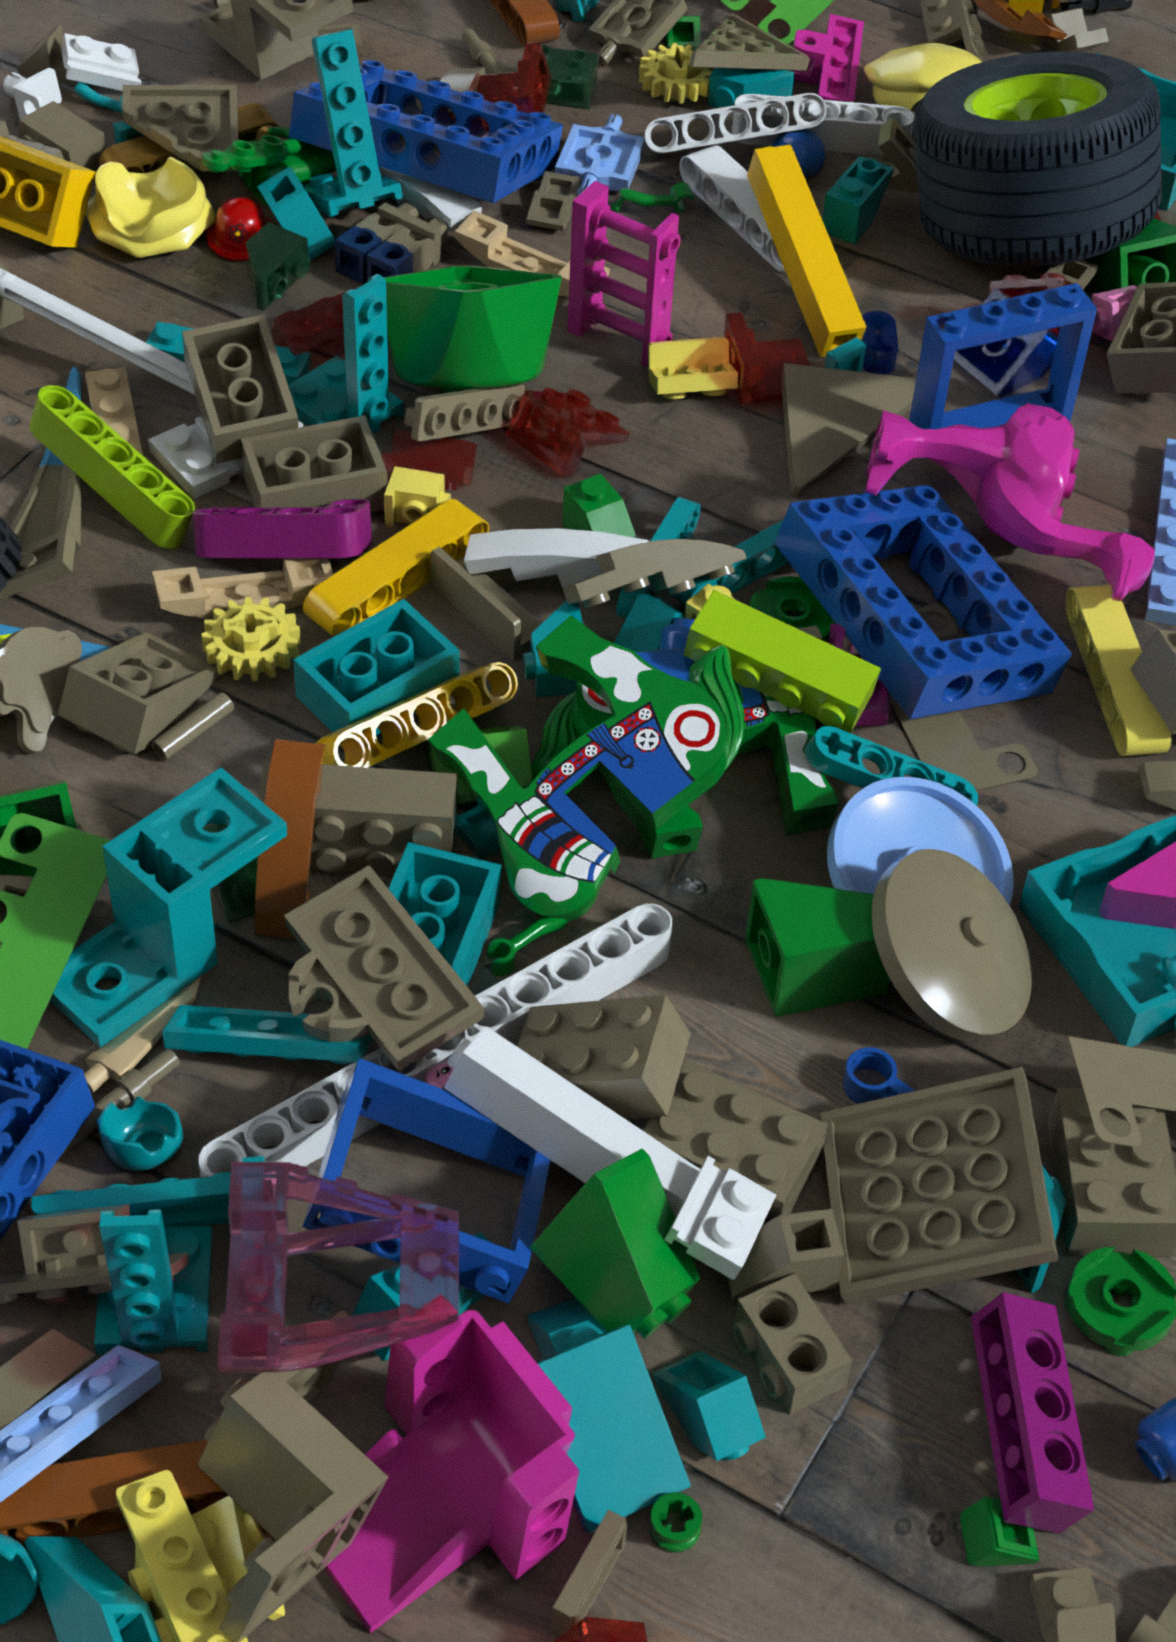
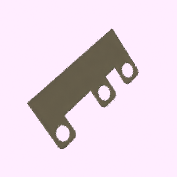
[890,604,1038,790]
[1068,1036,1176,1147]

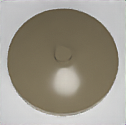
[872,849,1032,1042]

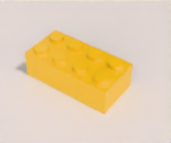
[0,136,96,248]

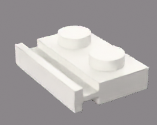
[61,33,141,91]
[148,416,243,499]
[664,1156,776,1280]

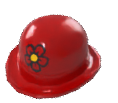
[206,197,277,261]

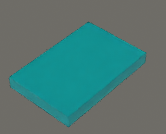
[536,1324,691,1533]

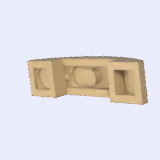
[454,210,610,297]
[152,558,333,619]

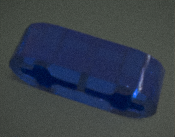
[861,311,899,374]

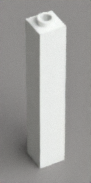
[444,1026,710,1267]

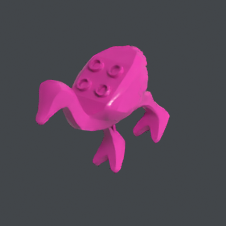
[864,403,1155,602]

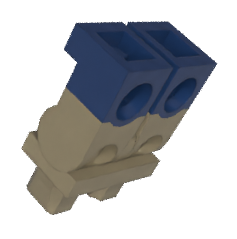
[335,202,448,285]

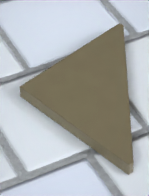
[690,13,810,71]
[780,363,916,497]

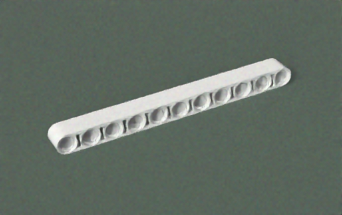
[198,904,672,1184]

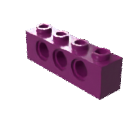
[970,1292,1094,1534]

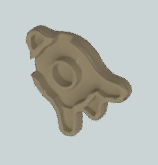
[0,627,82,753]

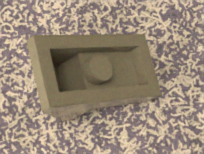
[17,24,88,85]
[878,118,919,193]
[1029,1566,1116,1642]

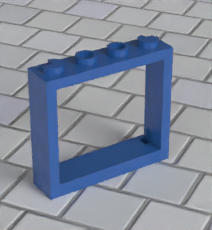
[909,283,1097,459]
[302,1058,550,1303]

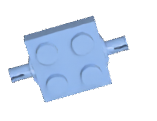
[555,114,645,196]

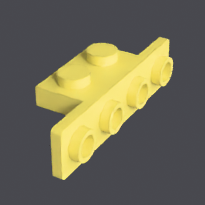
[116,1470,248,1642]

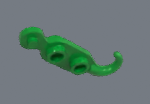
[202,127,306,173]

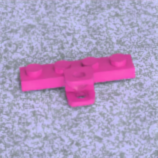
[788,14,864,102]

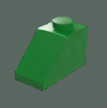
[562,473,637,538]

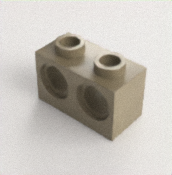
[732,1273,853,1415]

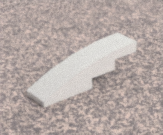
[378,166,482,231]
[464,528,649,587]

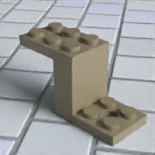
[199,0,353,80]
[198,1310,389,1642]

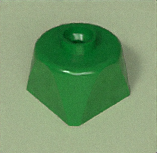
[384,265,562,394]

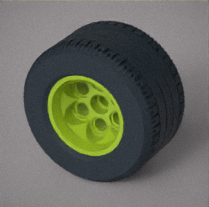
[913,51,1162,266]

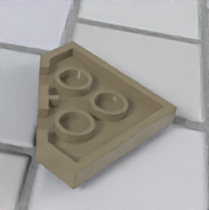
[122,85,238,172]

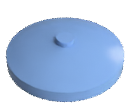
[827,777,1014,906]

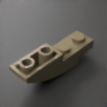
[562,539,746,608]

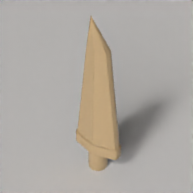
[84,976,201,1094]

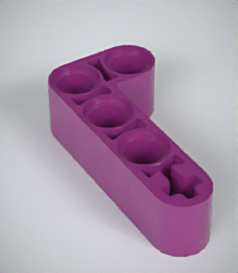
[192,499,372,558]

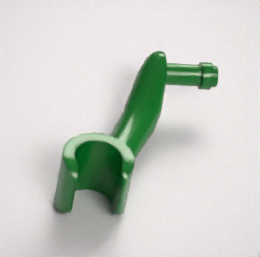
[611,182,695,212]
[487,917,567,976]

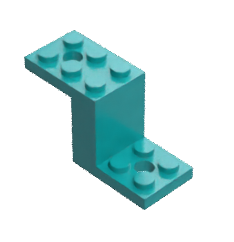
[50,767,287,1048]

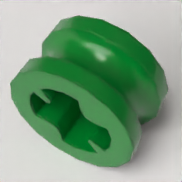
[649,1492,702,1553]

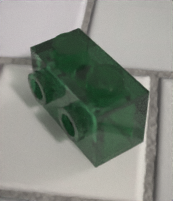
[519,44,599,110]

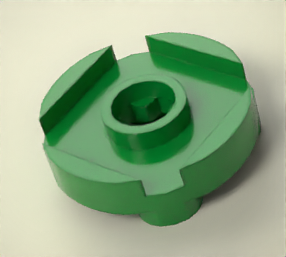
[749,576,836,642]
[1065,1247,1176,1357]

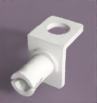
[3,68,62,119]

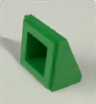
[664,16,701,51]
[960,1496,1040,1567]

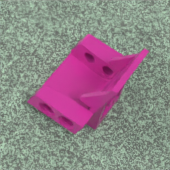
[324,1296,580,1634]

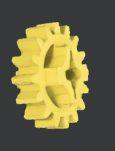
[639,43,715,104]
[202,596,301,681]

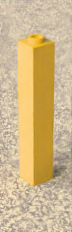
[747,145,866,358]

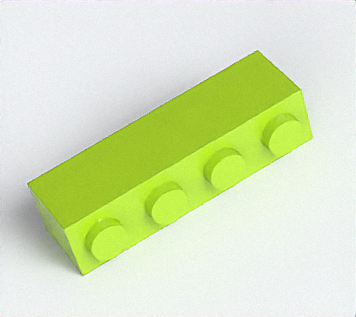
[684,590,881,733]

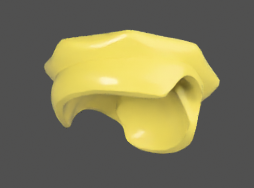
[864,43,982,110]
[85,157,216,258]

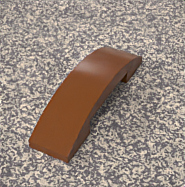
[973,0,1067,40]
[255,739,325,939]

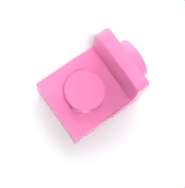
[1092,285,1137,341]

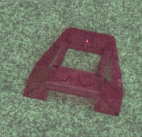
[217,1162,459,1373]

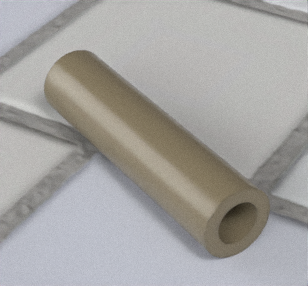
[151,692,234,761]

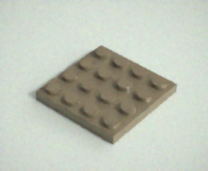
[820,1067,1058,1305]

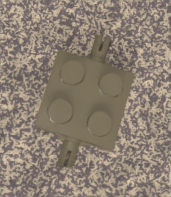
[588,0,688,66]

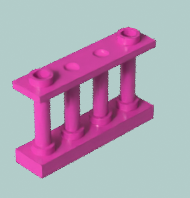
[567,181,681,367]

